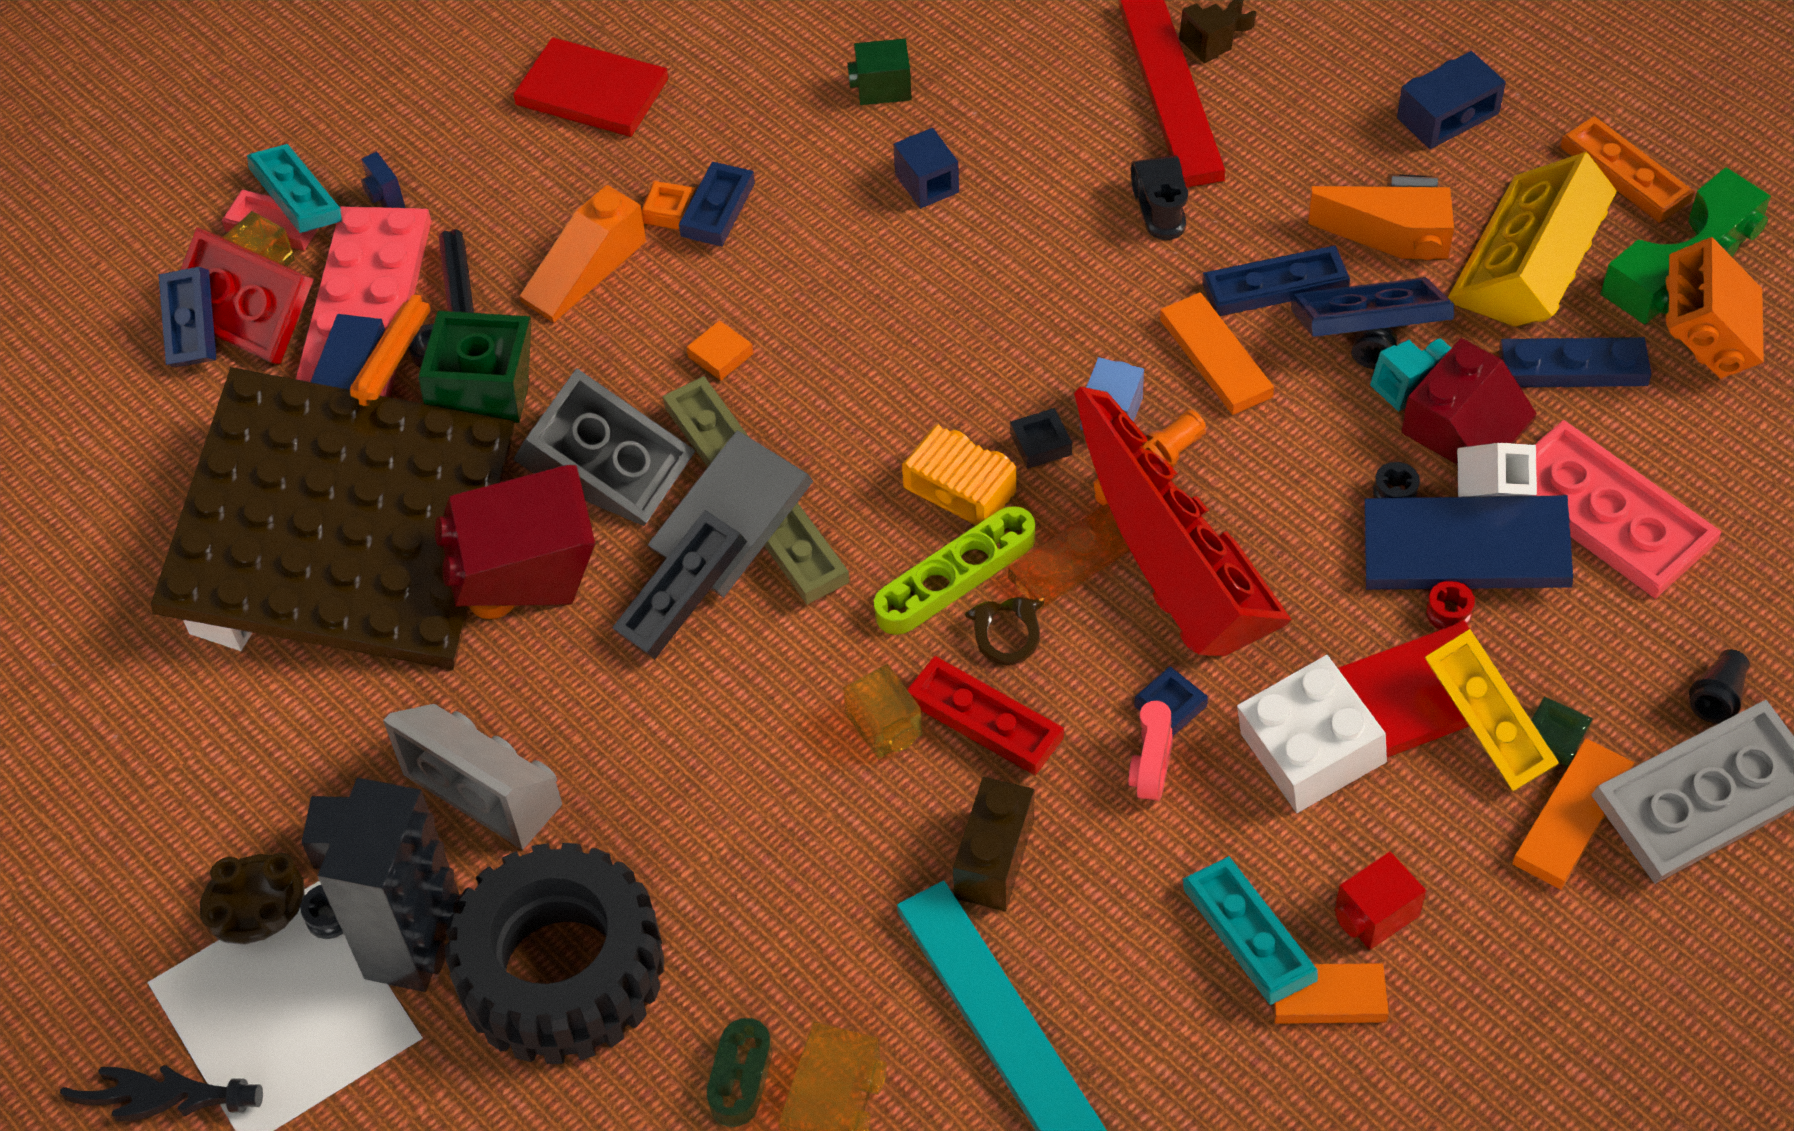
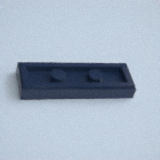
[1202,245,1350,316]

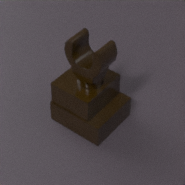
[1179,0,1257,64]

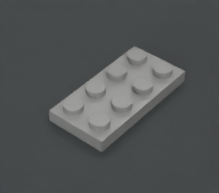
[1591,700,1794,884]

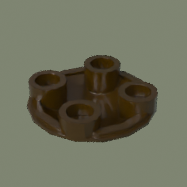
[200,853,305,944]

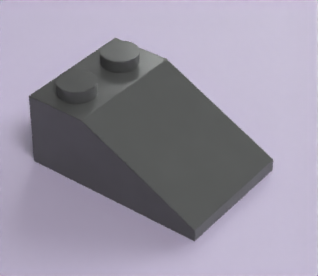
[513,368,695,526]

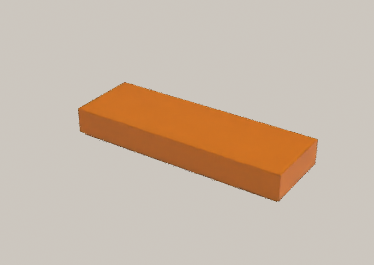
[1560,116,1695,223]
[1160,292,1274,415]
[1512,738,1635,890]

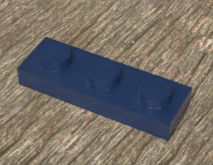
[1499,337,1652,387]

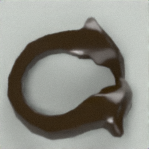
[965,597,1043,665]

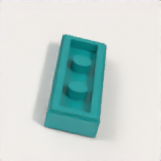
[247,144,342,233]
[1183,856,1318,1005]

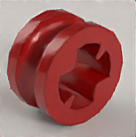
[1426,581,1475,630]

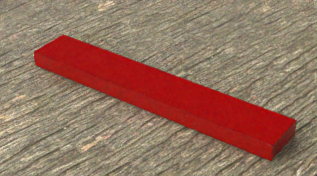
[1119,0,1226,187]

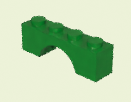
[1600,167,1771,325]

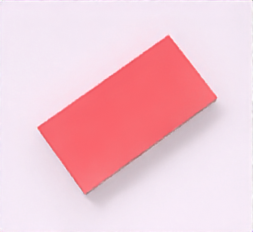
[1531,420,1721,599]

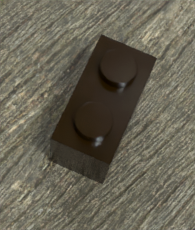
[953,777,1035,911]

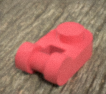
[1128,701,1173,801]

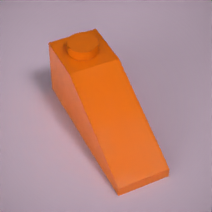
[520,185,647,323]
[1308,186,1454,260]

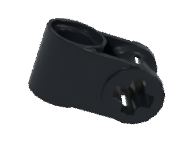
[1130,155,1188,240]

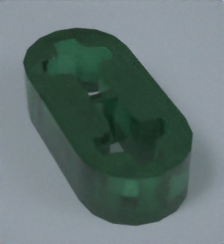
[706,1018,772,1127]

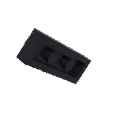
[612,510,748,660]

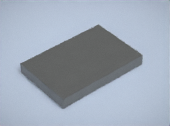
[648,430,814,598]

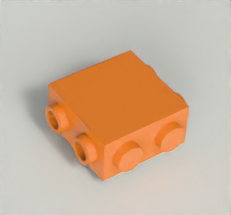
[1665,237,1764,379]

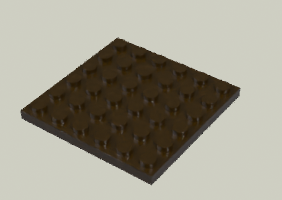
[151,367,515,670]

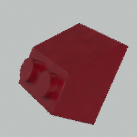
[1401,338,1537,465]

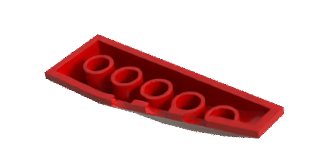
[1074,386,1292,656]

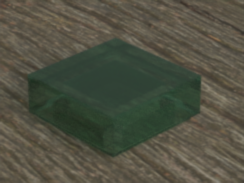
[1531,696,1593,767]

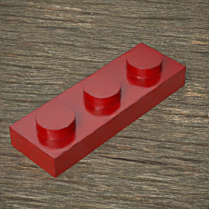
[905,656,1064,776]

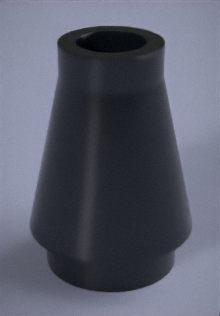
[1689,649,1750,724]

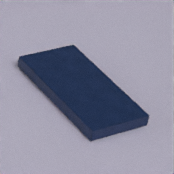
[1365,495,1573,590]

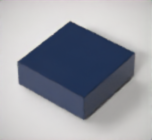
[1134,666,1208,736]

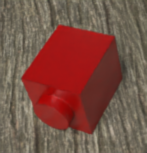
[1334,851,1427,950]

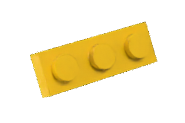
[1425,629,1559,792]

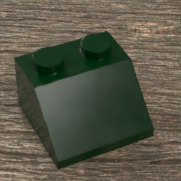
[418,311,531,423]

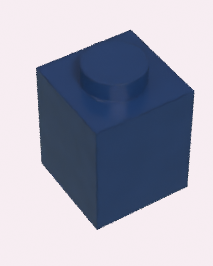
[893,128,959,209]

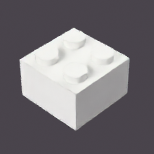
[1237,655,1387,813]

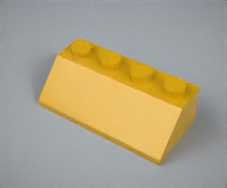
[1448,151,1617,327]

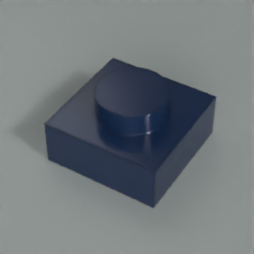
[361,151,406,208]

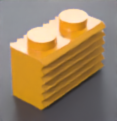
[902,424,1016,525]

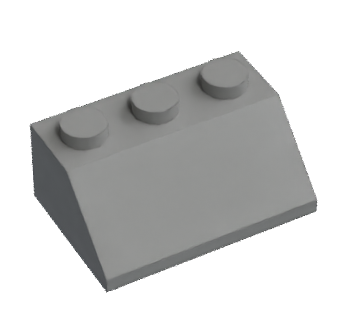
[383,704,562,850]

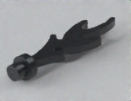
[60,1065,263,1122]

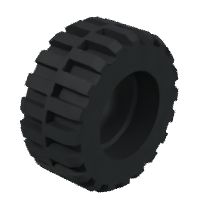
[445,842,664,1064]

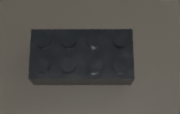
[317,777,461,992]

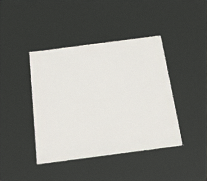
[147,881,423,1131]

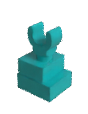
[1370,338,1451,412]

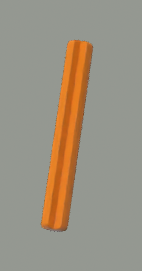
[350,295,430,406]

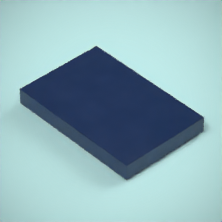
[1291,277,1454,337]

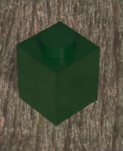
[847,38,912,105]

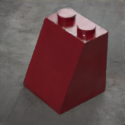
[435,465,596,606]

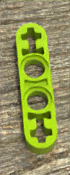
[874,506,1035,635]

